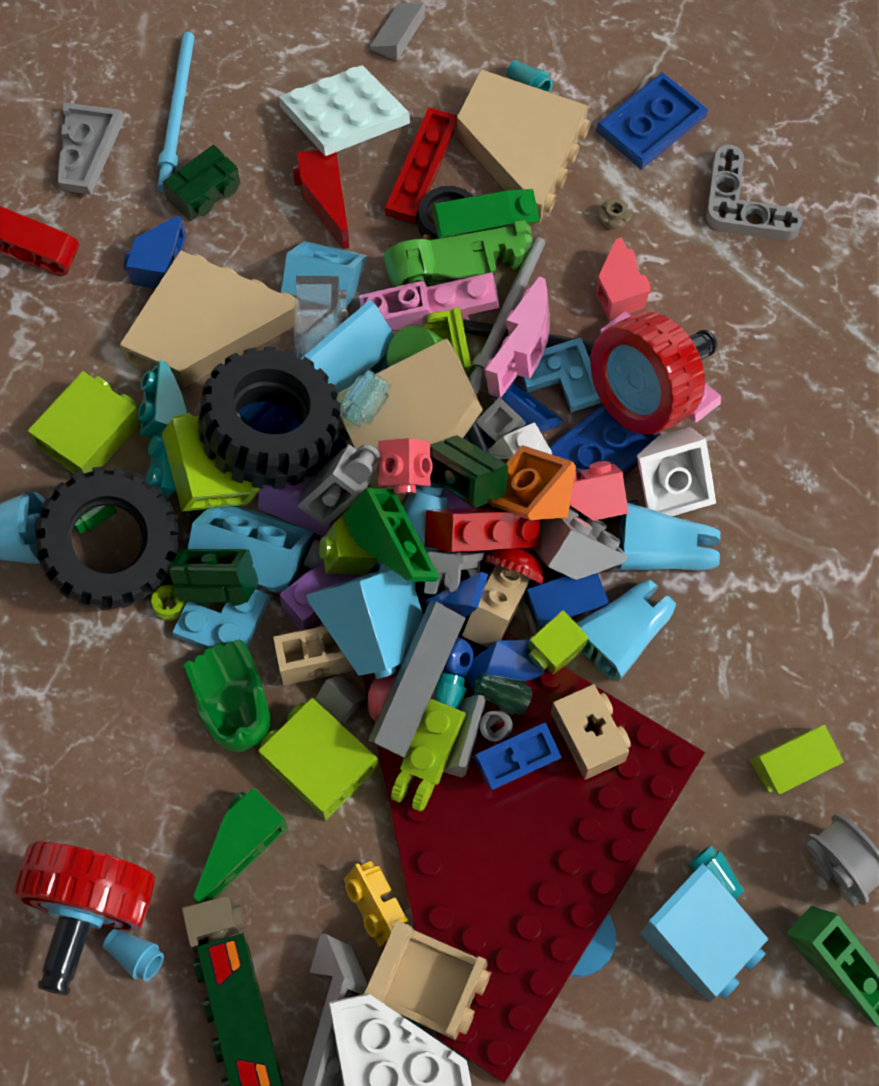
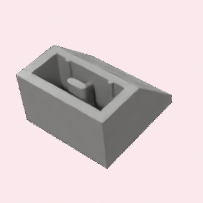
[533,506,628,580]

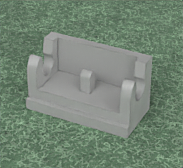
[424,550,485,594]

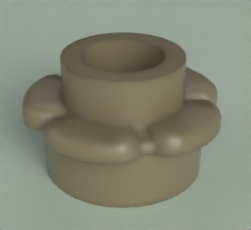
[599,199,631,230]

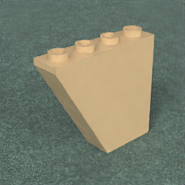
[456,69,591,224]
[120,250,302,388]
[337,338,483,506]

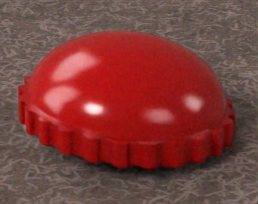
[484,548,544,585]

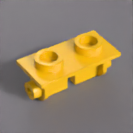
[343,861,408,948]

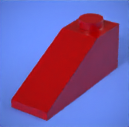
[292,150,350,249]

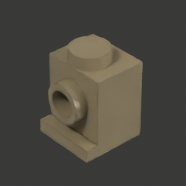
[182,895,246,953]

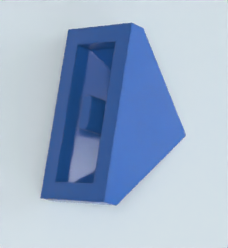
[495,381,563,432]
[425,572,488,617]
[465,640,545,699]

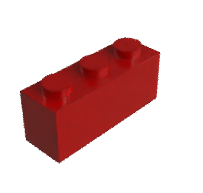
[425,507,540,552]

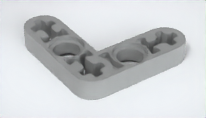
[706,145,803,241]

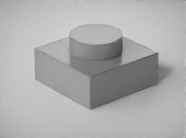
[476,398,526,442]

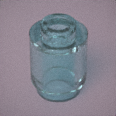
[340,370,391,427]

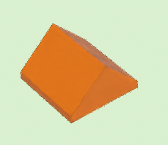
[487,445,576,520]

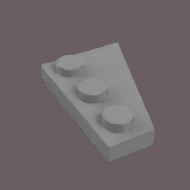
[58,102,125,195]

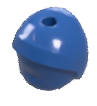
[442,637,473,677]

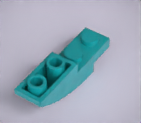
[138,360,187,500]

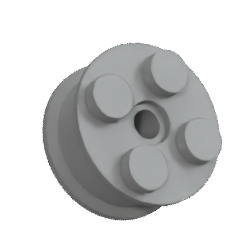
[805,813,879,907]

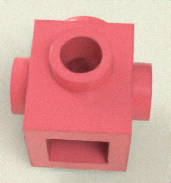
[377,438,432,494]

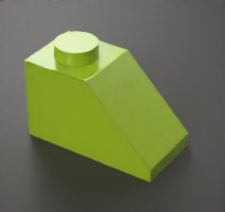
[319,513,378,575]
[527,610,589,674]

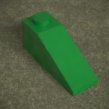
[431,189,540,238]
[343,488,440,582]
[193,787,288,904]
[786,906,879,1028]

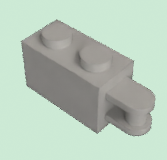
[297,444,380,527]

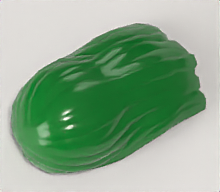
[183,639,270,753]

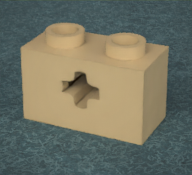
[462,565,530,648]
[273,626,355,686]
[551,684,631,780]

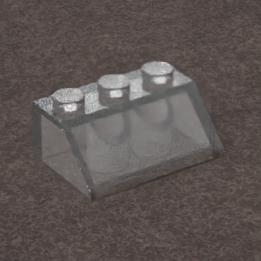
[294,276,348,358]

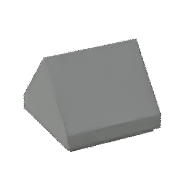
[315,674,367,724]

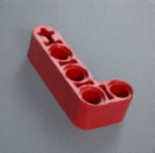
[0,206,80,276]

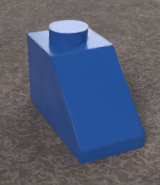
[124,216,186,289]

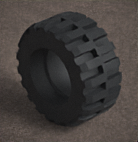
[198,347,341,489]
[35,466,179,610]

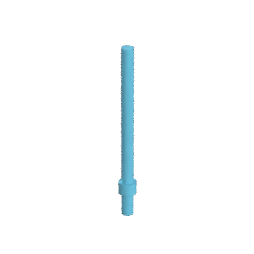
[157,32,195,193]

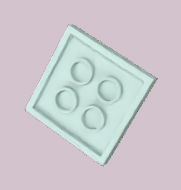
[279,65,410,156]

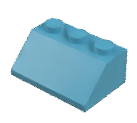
[301,300,395,393]
[188,506,316,593]

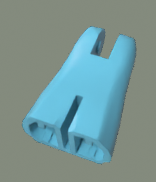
[618,503,721,571]
[577,579,676,682]

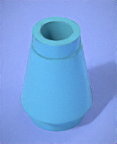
[103,929,164,981]

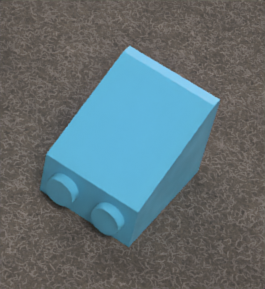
[306,569,423,679]
[639,863,768,1002]

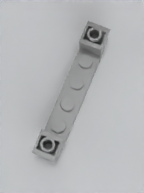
[302,934,368,1086]

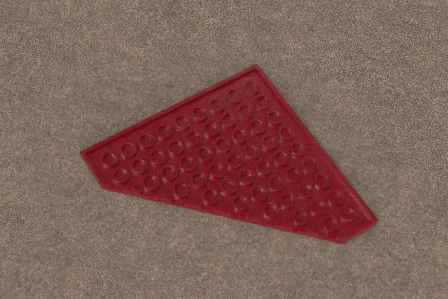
[363,582,705,1084]

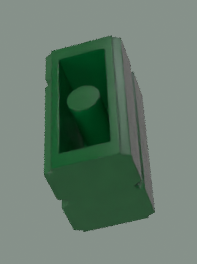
[162,145,241,221]
[430,435,509,508]
[169,549,258,606]

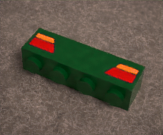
[193,933,284,1086]

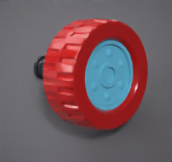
[590,312,718,435]
[13,841,155,996]

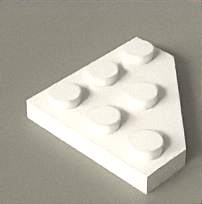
[328,993,472,1086]

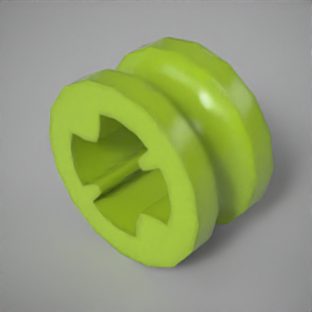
[151,585,186,621]

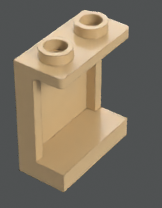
[364,920,491,1041]

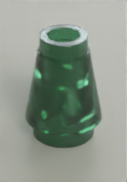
[473,672,532,716]

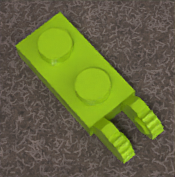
[391,698,466,812]

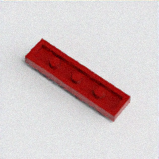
[385,107,458,224]

